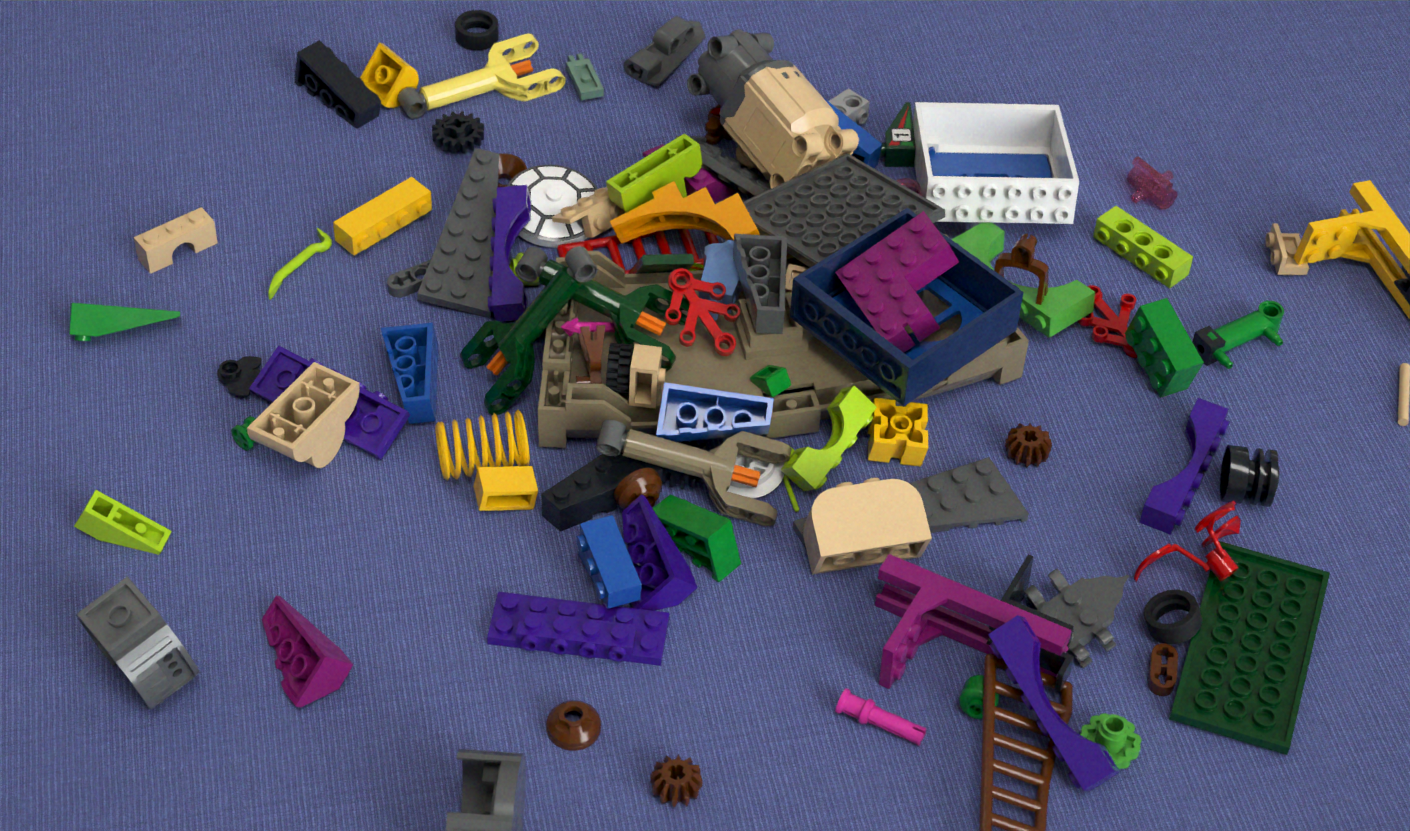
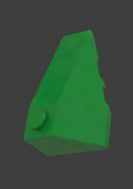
[69,303,180,341]

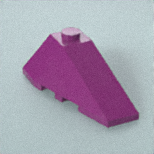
[643,144,736,203]
[262,595,353,708]

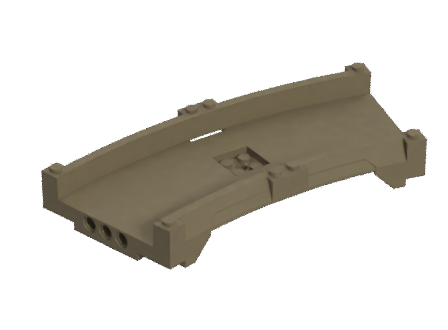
[538,234,1029,448]

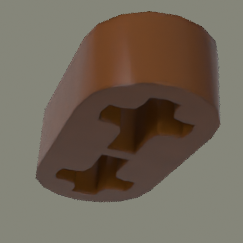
[1148,643,1178,696]

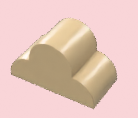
[247,362,360,468]

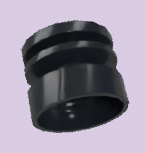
[1220,445,1279,507]

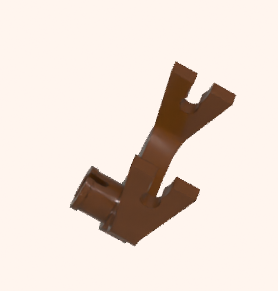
[994,234,1049,305]
[576,325,606,384]

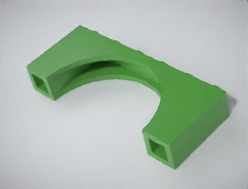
[951,222,1095,338]

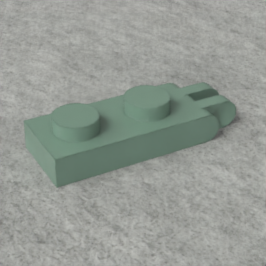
[566,53,604,101]

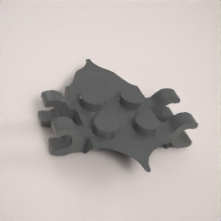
[1024,568,1129,668]

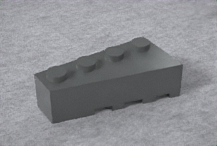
[733,234,787,334]

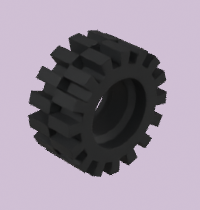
[606,343,633,394]

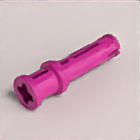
[835,688,927,746]

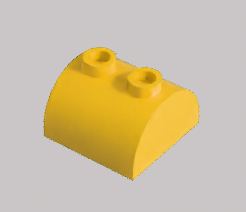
[360,43,419,108]

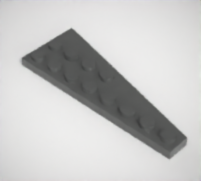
[793,457,1029,548]

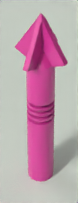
[561,318,614,337]

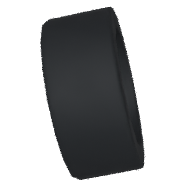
[455,10,499,50]
[1143,589,1202,644]

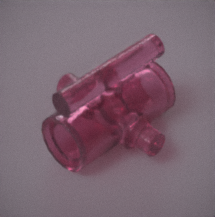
[1127,156,1177,210]

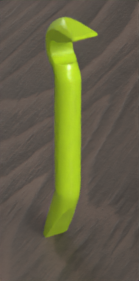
[268,228,332,300]

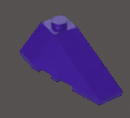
[622,495,698,611]

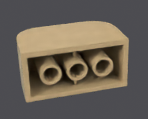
[803,478,932,575]

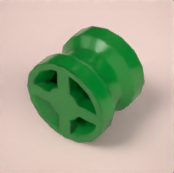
[231,416,256,451]

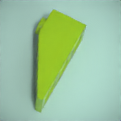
[74,490,172,555]

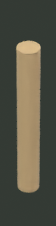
[1398,363,1410,426]

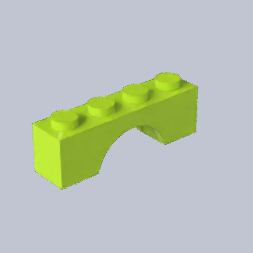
[780,385,877,491]

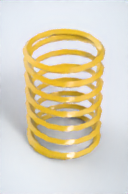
[435,410,530,481]

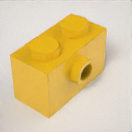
[474,466,538,511]

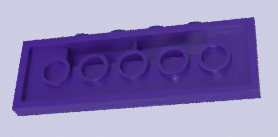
[249,345,410,460]
[487,592,670,666]

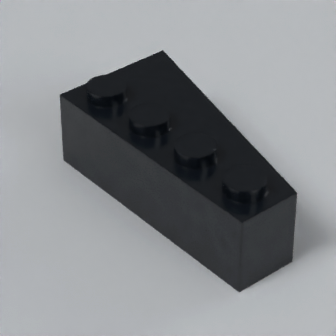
[294,40,381,129]
[541,450,663,532]

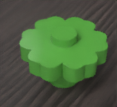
[1080,713,1141,770]

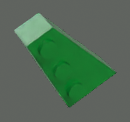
[653,494,741,583]

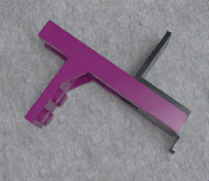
[875,554,1074,692]

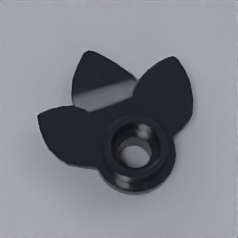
[217,356,262,397]

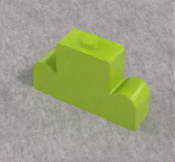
[606,134,702,212]

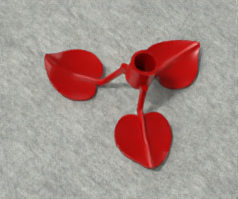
[1134,501,1241,582]

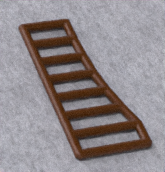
[979,653,1073,831]

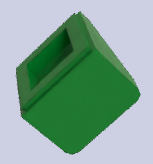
[750,365,791,397]

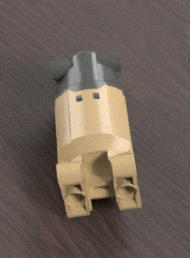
[687,29,859,189]

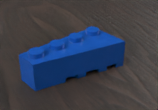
[381,322,438,424]
[656,382,774,442]

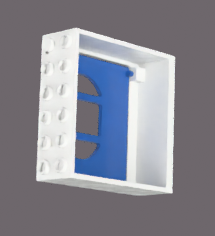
[913,102,1079,224]

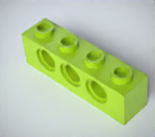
[1093,206,1193,288]

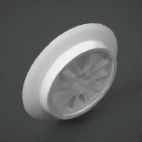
[728,454,784,499]

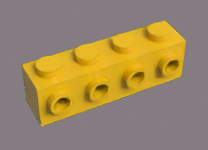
[333,177,432,256]

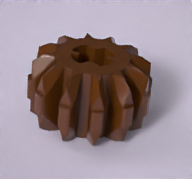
[1005,423,1052,468]
[650,754,703,808]

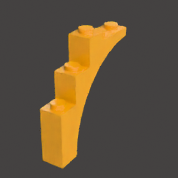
[610,181,760,244]

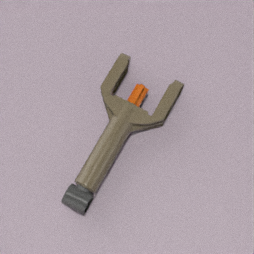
[596,420,792,526]

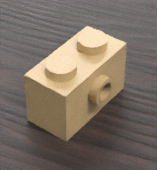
[629,344,666,409]

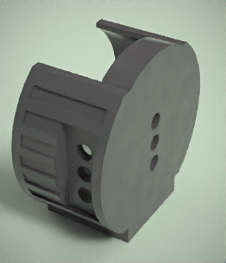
[76,576,200,711]
[446,749,526,831]

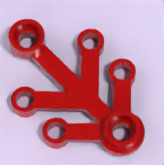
[664,268,740,356]
[1077,285,1138,358]

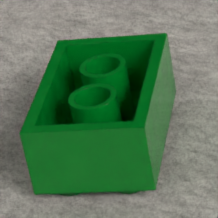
[1125,298,1204,398]

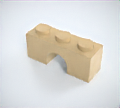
[134,207,218,274]

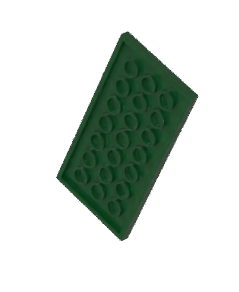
[1169,541,1330,755]

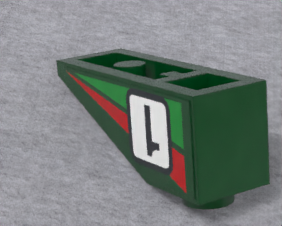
[880,102,916,167]

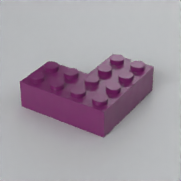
[835,211,959,353]

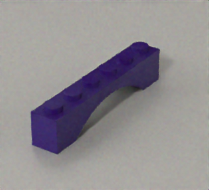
[488,185,531,322]
[1139,398,1230,535]
[988,615,1120,791]

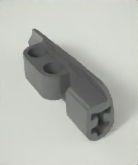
[624,16,706,86]

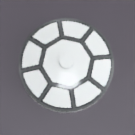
[507,165,597,248]

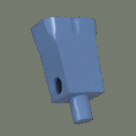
[699,240,742,321]

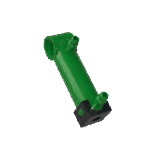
[1192,301,1284,369]

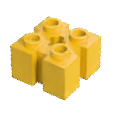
[868,398,928,467]

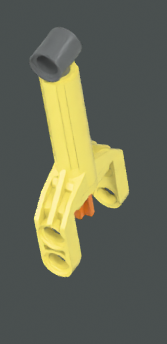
[398,34,566,119]

